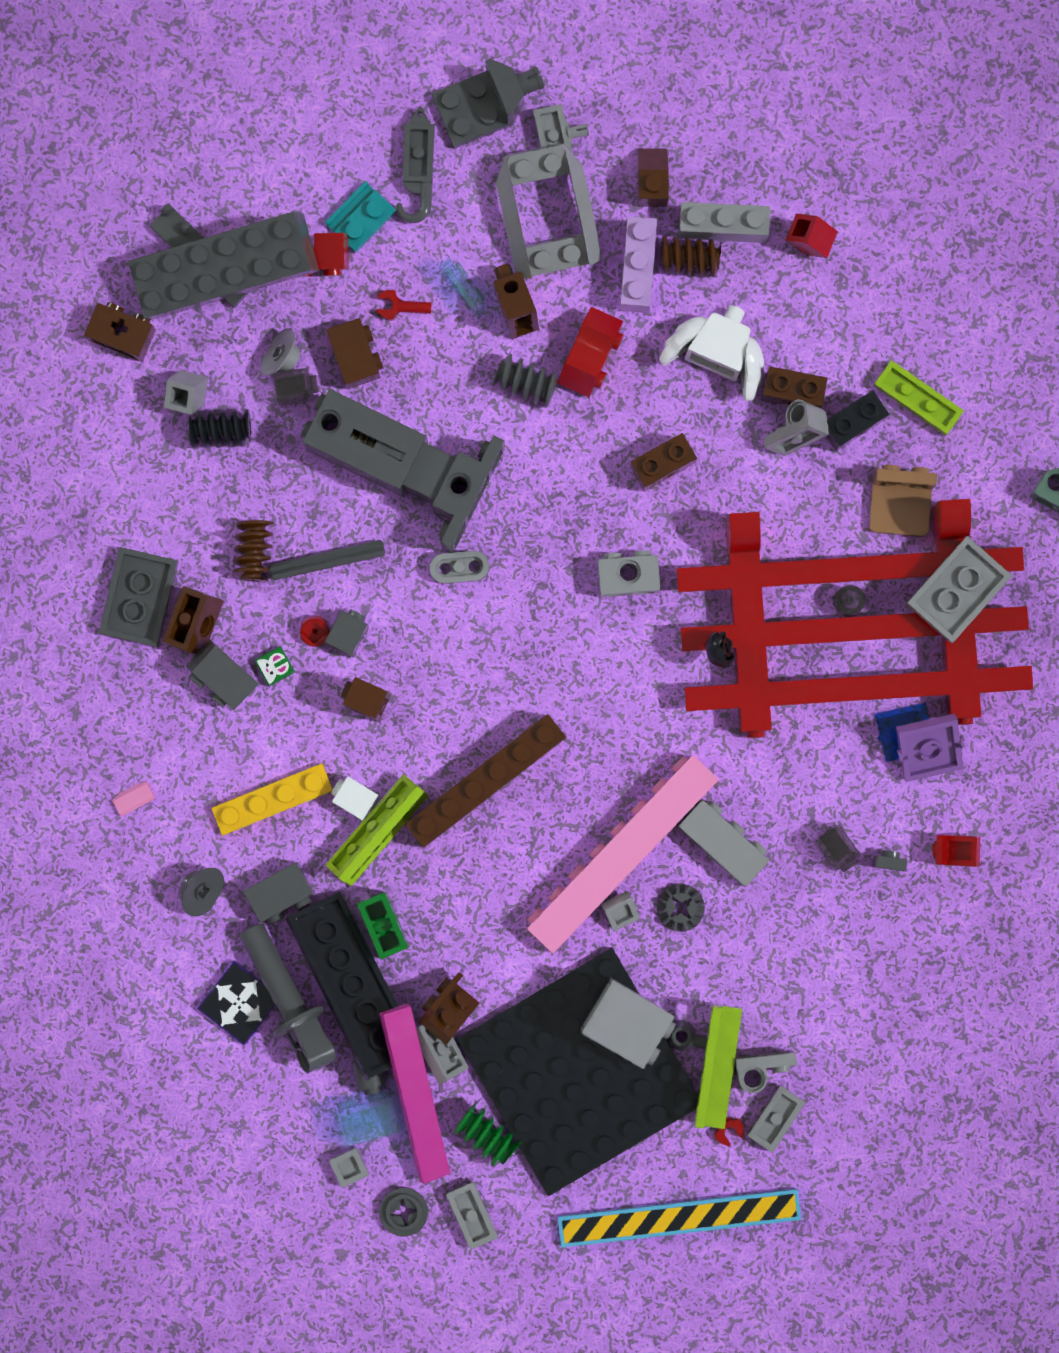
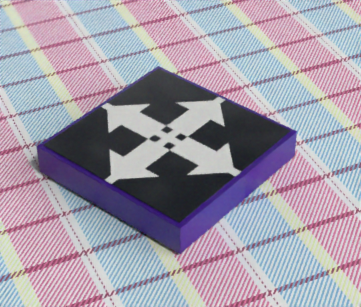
[197,961,275,1045]

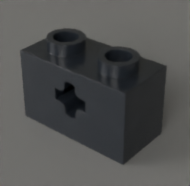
[826,390,890,451]

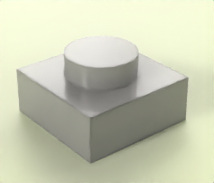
[601,891,640,932]
[329,1147,369,1188]

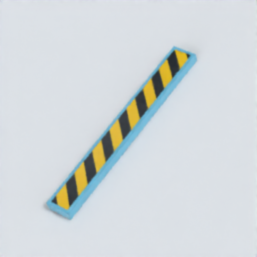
[558,1188,801,1248]

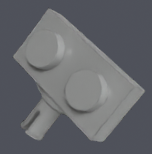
[533,104,589,152]

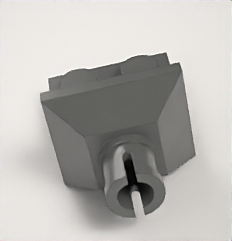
[431,58,545,149]

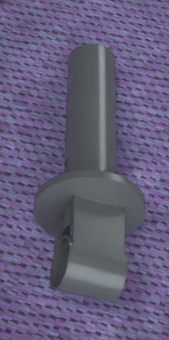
[239,923,336,1073]

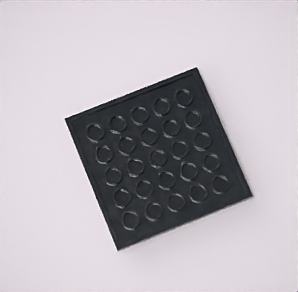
[457,948,699,1196]

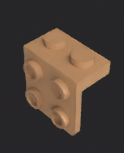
[869,465,937,537]

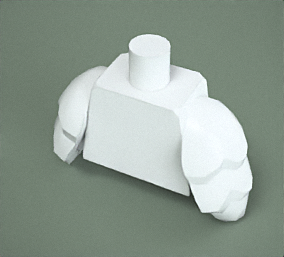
[659,305,764,401]

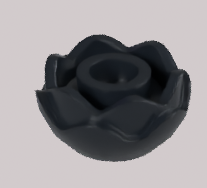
[705,631,735,668]

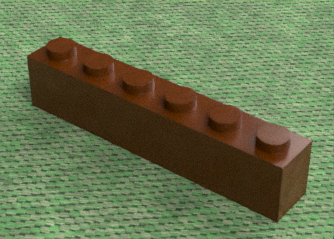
[405,714,566,848]

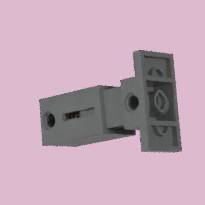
[301,388,505,553]

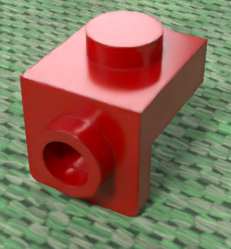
[932,835,981,867]

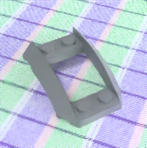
[495,143,602,279]

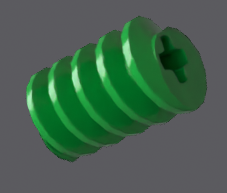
[454,1102,521,1168]

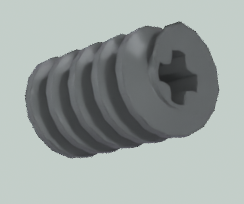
[492,353,557,408]

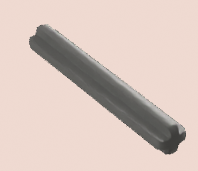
[269,540,385,580]

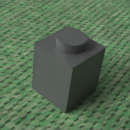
[325,609,369,658]

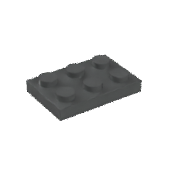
[99,547,179,648]

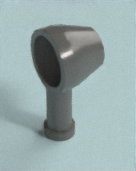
[667,1020,707,1051]

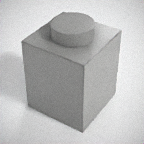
[164,370,208,415]

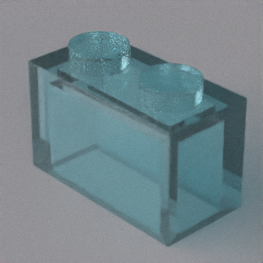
[333,1091,402,1148]

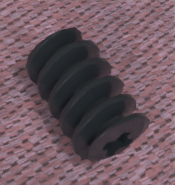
[189,409,251,449]

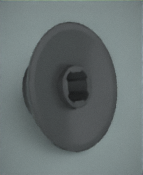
[180,868,225,917]

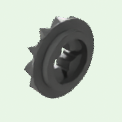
[657,884,705,932]
[380,1187,428,1237]

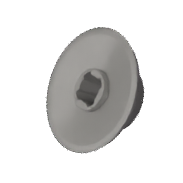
[261,328,300,375]

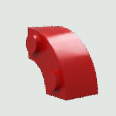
[557,307,624,398]

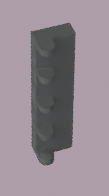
[149,203,251,308]

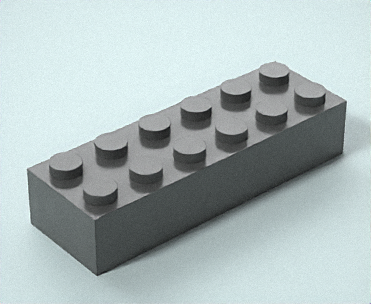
[128,211,319,319]

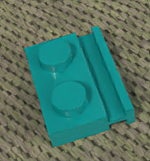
[325,181,397,253]

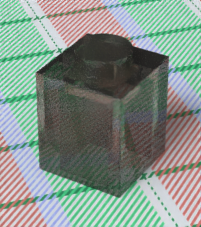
[273,367,319,407]
[812,824,860,872]

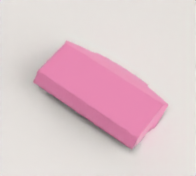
[112,782,155,817]

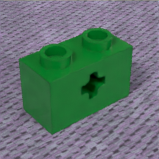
[357,892,410,960]

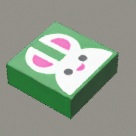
[255,646,296,687]

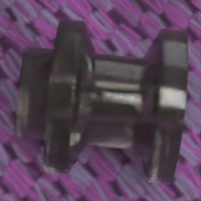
[833,585,866,617]

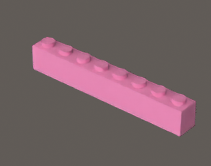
[527,755,719,954]

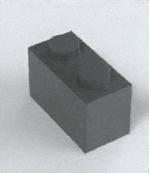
[186,640,258,710]
[243,862,315,925]

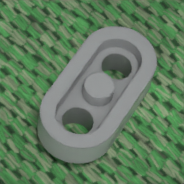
[430,551,489,584]

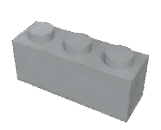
[678,202,770,243]
[677,800,770,887]

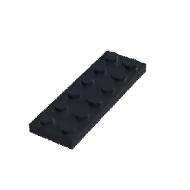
[285,892,398,1081]

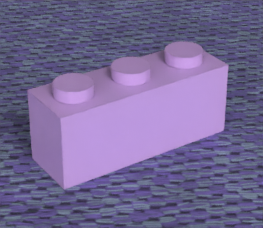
[620,216,657,313]

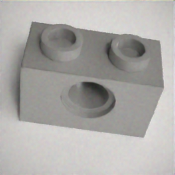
[597,550,660,598]

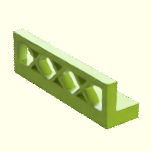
[325,774,429,886]
[694,1004,742,1129]

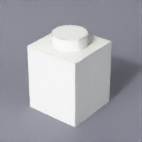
[331,776,379,821]

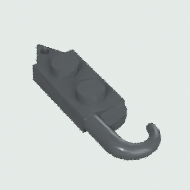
[396,106,435,223]

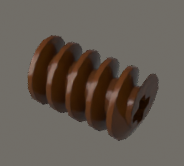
[660,235,721,278]
[232,519,274,583]

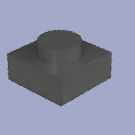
[873,850,907,871]

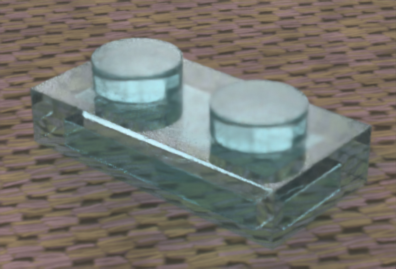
[440,258,486,317]

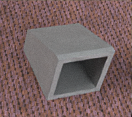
[580,977,676,1069]

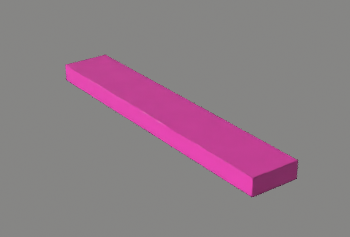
[379,1003,450,1184]

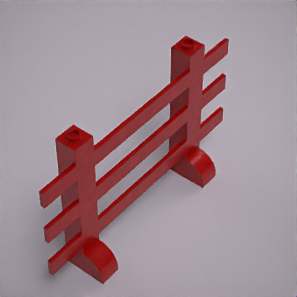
[677,499,1033,738]

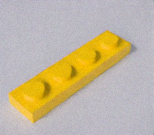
[211,763,333,836]

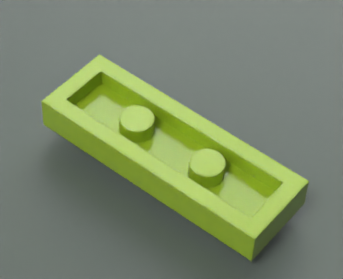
[873,360,964,436]

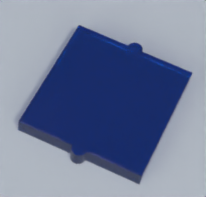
[875,703,929,762]

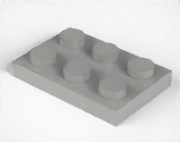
[906,536,1012,644]

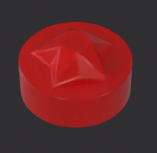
[300,615,330,647]

